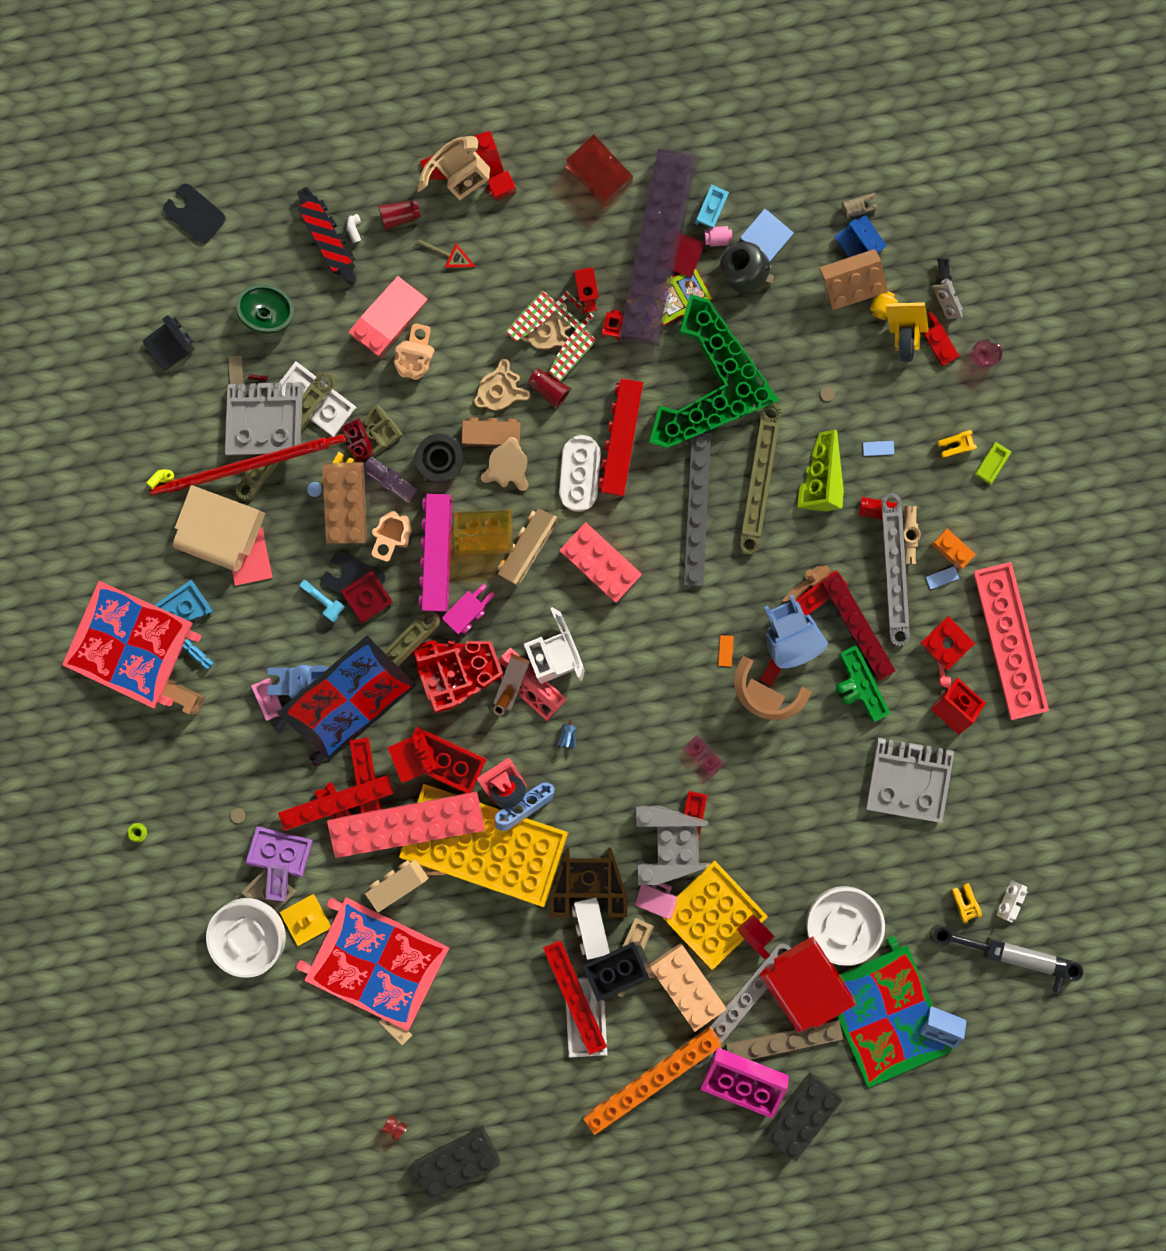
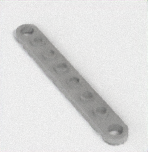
[881,493,910,646]
[693,943,791,1068]

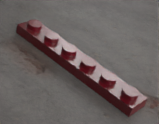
[821,572,896,681]

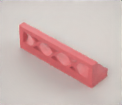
[498,648,567,721]

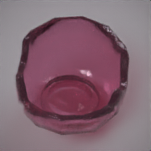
[971,339,1003,369]

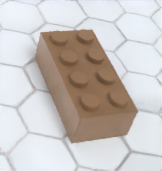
[322,462,367,544]

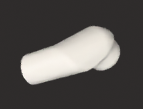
[347,214,361,243]

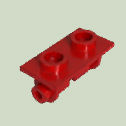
[858,497,897,520]

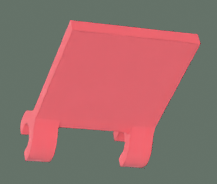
[232,527,273,585]

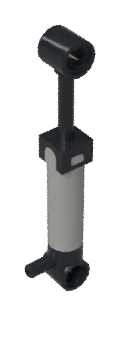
[930,924,1084,993]

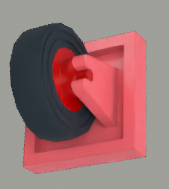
[477,758,527,808]

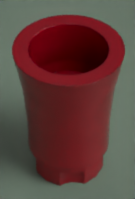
[378,200,421,231]
[527,368,571,409]

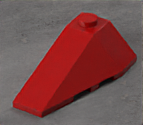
[420,131,504,180]

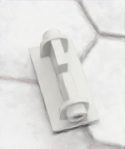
[997,880,1028,923]

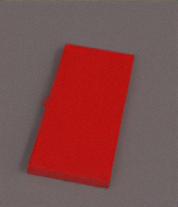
[760,659,782,687]

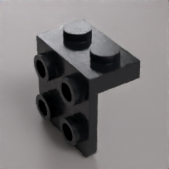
[143,315,195,370]

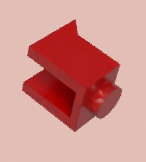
[601,310,625,341]

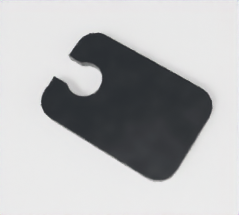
[163,184,226,244]
[322,552,386,594]

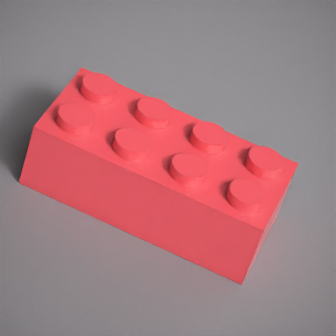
[559,522,642,603]

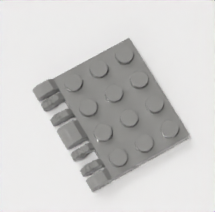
[225,382,304,456]
[865,737,954,823]

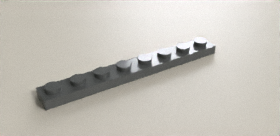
[684,433,711,586]

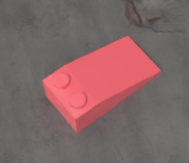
[349,276,428,359]

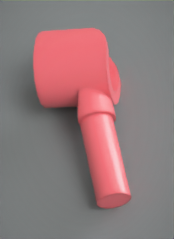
[938,663,951,687]

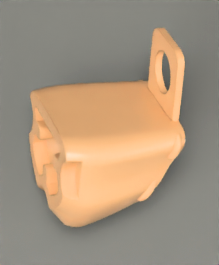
[394,324,434,380]
[372,511,412,561]

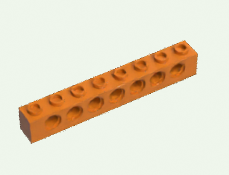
[584,1026,722,1135]

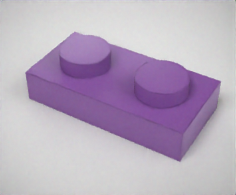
[266,861,289,901]

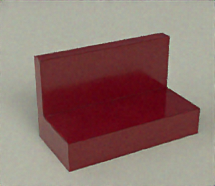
[736,914,775,960]

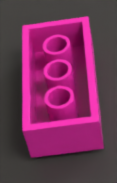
[700,1048,789,1119]

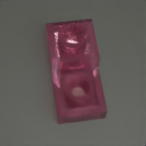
[684,735,725,777]

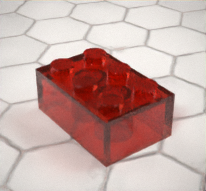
[566,134,633,207]

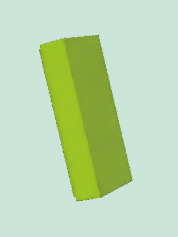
[974,442,1011,485]

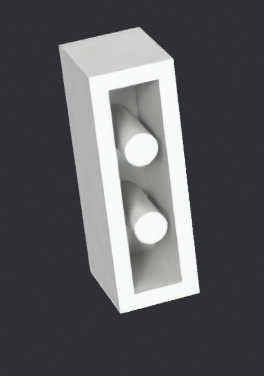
[571,898,610,959]

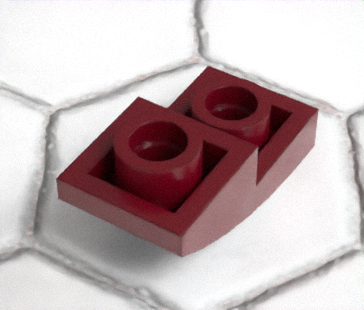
[341,418,373,463]

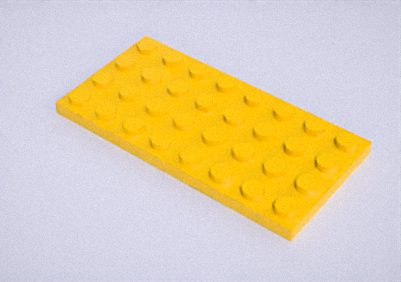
[399,784,569,907]

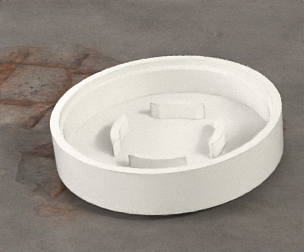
[806,886,885,965]
[206,898,286,978]

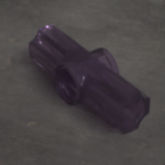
[364,456,418,503]

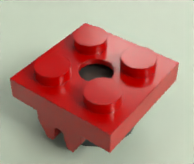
[920,616,975,670]

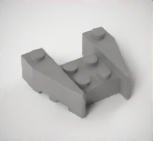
[636,806,710,885]

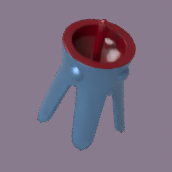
[557,719,577,749]

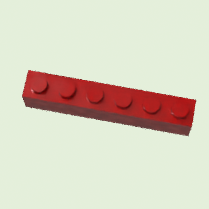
[598,378,643,497]

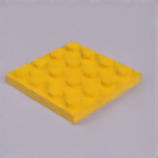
[661,860,768,970]

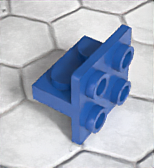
[835,216,887,258]

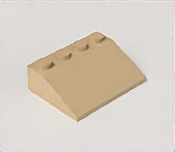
[497,509,558,587]

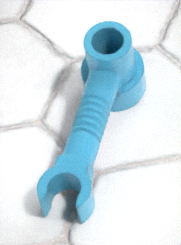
[300,580,344,623]

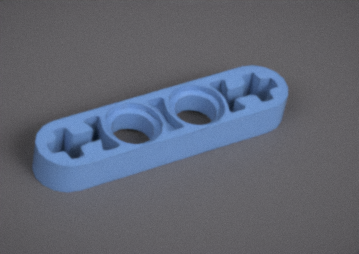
[494,783,554,831]

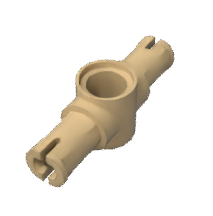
[903,506,921,564]

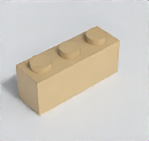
[365,859,429,912]

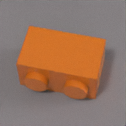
[931,528,976,570]

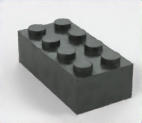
[763,1072,843,1162]
[412,1126,500,1201]

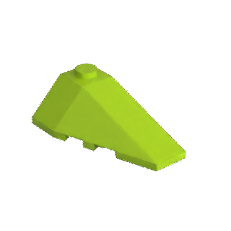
[798,430,844,512]

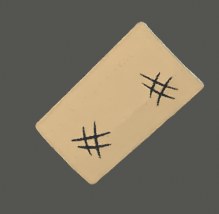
[379,1019,412,1045]

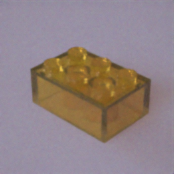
[454,510,513,555]

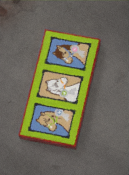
[628,268,713,336]

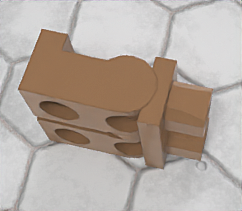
[162,679,205,714]

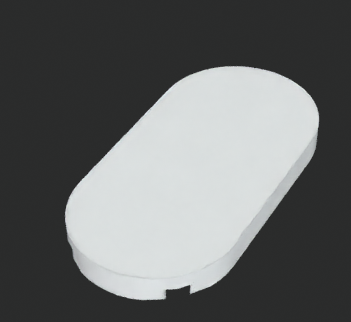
[559,435,601,512]

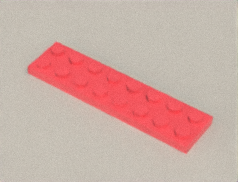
[973,562,1049,720]
[327,792,485,858]

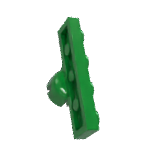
[835,645,891,723]

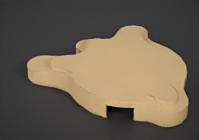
[521,303,571,350]
[474,359,530,411]
[481,437,529,491]

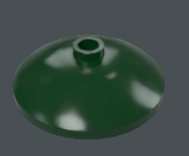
[236,284,294,334]

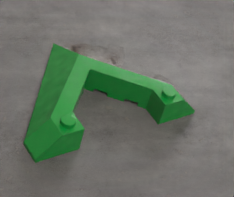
[649,294,780,448]

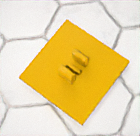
[280,894,331,946]

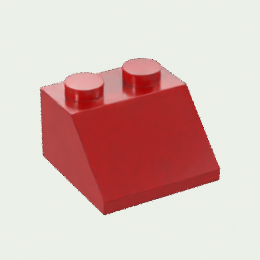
[931,677,986,735]

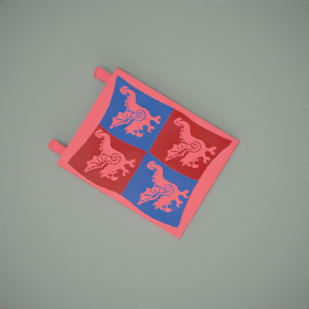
[62,581,201,709]
[296,897,449,1031]

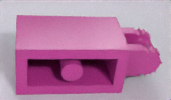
[442,584,495,635]

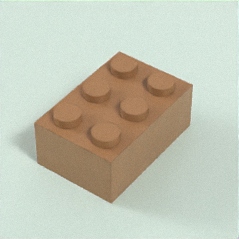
[820,249,887,311]

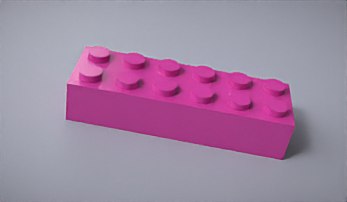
[419,494,453,612]

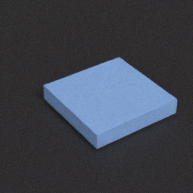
[740,209,794,262]

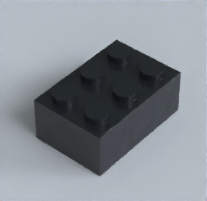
[583,941,655,1002]

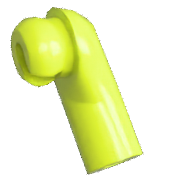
[146,470,174,489]

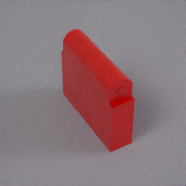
[760,936,855,1032]

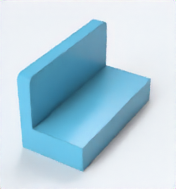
[694,184,729,228]

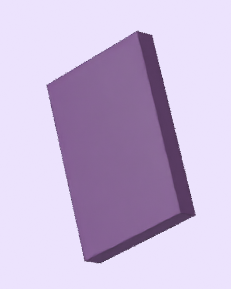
[246,827,313,878]

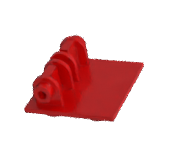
[387,732,438,783]

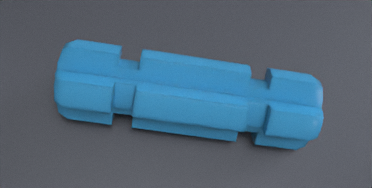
[182,639,213,670]

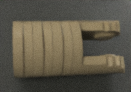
[842,193,879,219]

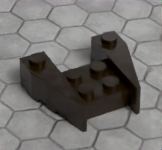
[550,847,628,917]

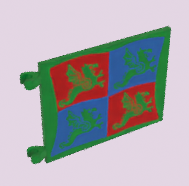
[837,936,953,1088]

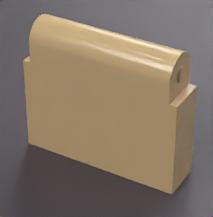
[173,485,266,572]

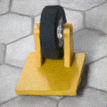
[886,303,928,362]

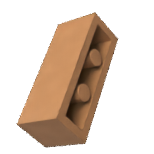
[462,417,521,447]

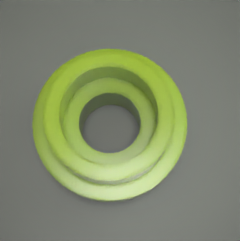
[128,823,147,842]

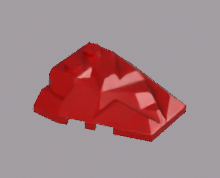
[413,641,503,713]

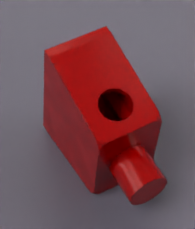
[573,267,599,313]

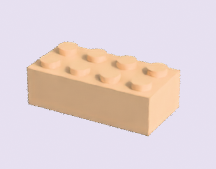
[650,943,727,1031]

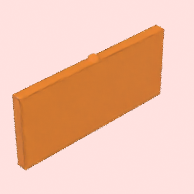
[718,635,734,667]

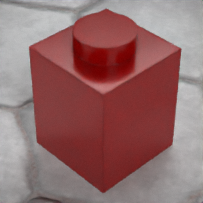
[486,170,516,201]

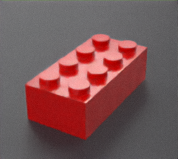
[412,726,488,793]

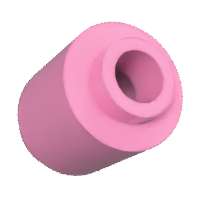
[704,226,732,247]

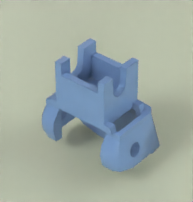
[764,594,828,668]
[268,665,329,699]

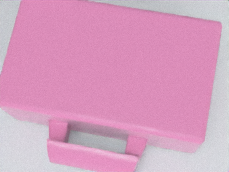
[635,883,677,919]

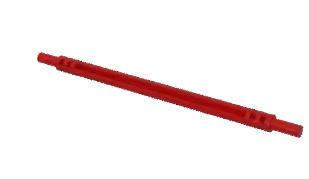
[149,434,346,496]

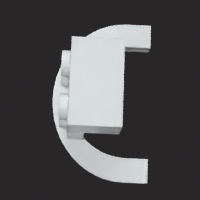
[524,607,585,684]

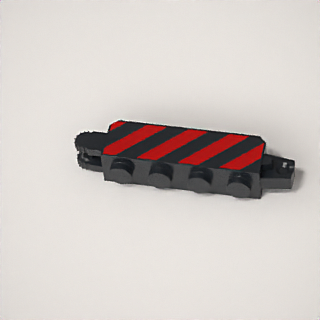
[297,187,357,285]

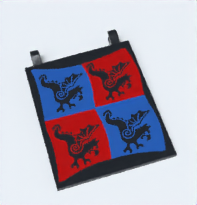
[270,635,416,767]

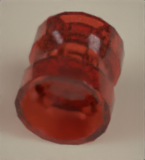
[381,1115,408,1142]

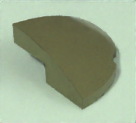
[364,404,403,458]

